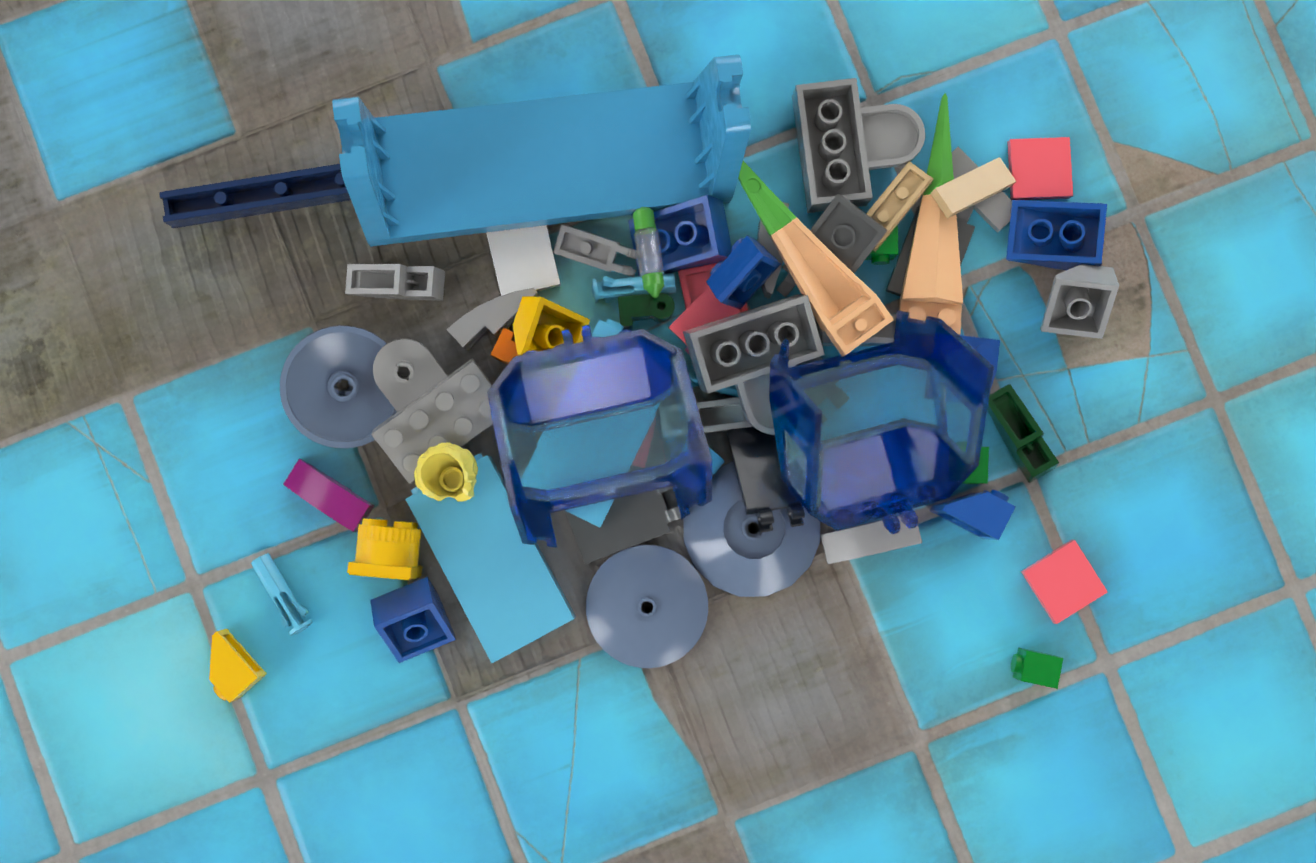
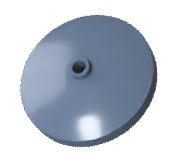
[280,325,397,448]
[586,545,708,668]

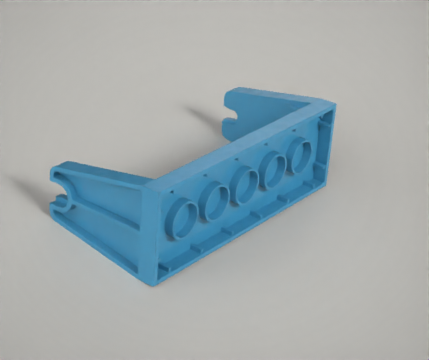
[332,55,751,247]

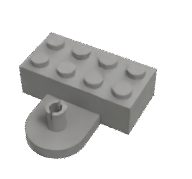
[792,78,925,213]
[683,294,825,435]
[371,338,510,484]

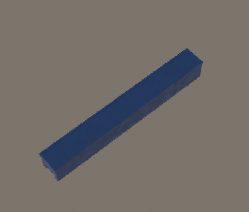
[159,164,351,228]

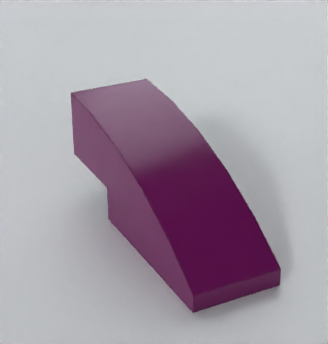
[283,458,375,532]

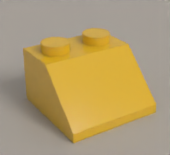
[513,296,590,377]

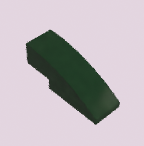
[983,384,1059,483]

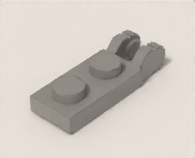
[553,224,642,277]

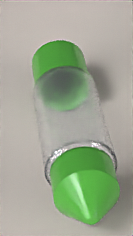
[633,207,665,298]

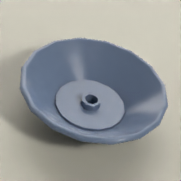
[683,462,820,597]

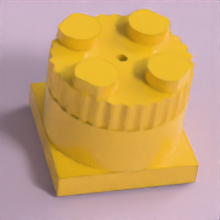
[347,518,422,580]

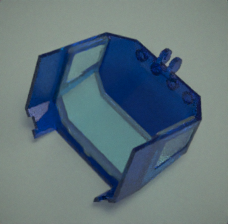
[769,310,994,534]
[487,325,712,548]

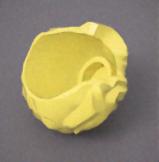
[414,442,478,502]

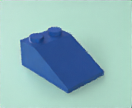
[628,195,732,277]
[1006,200,1107,271]

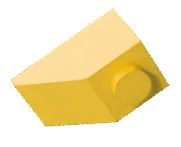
[209,629,267,703]

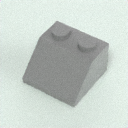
[1040,264,1119,339]

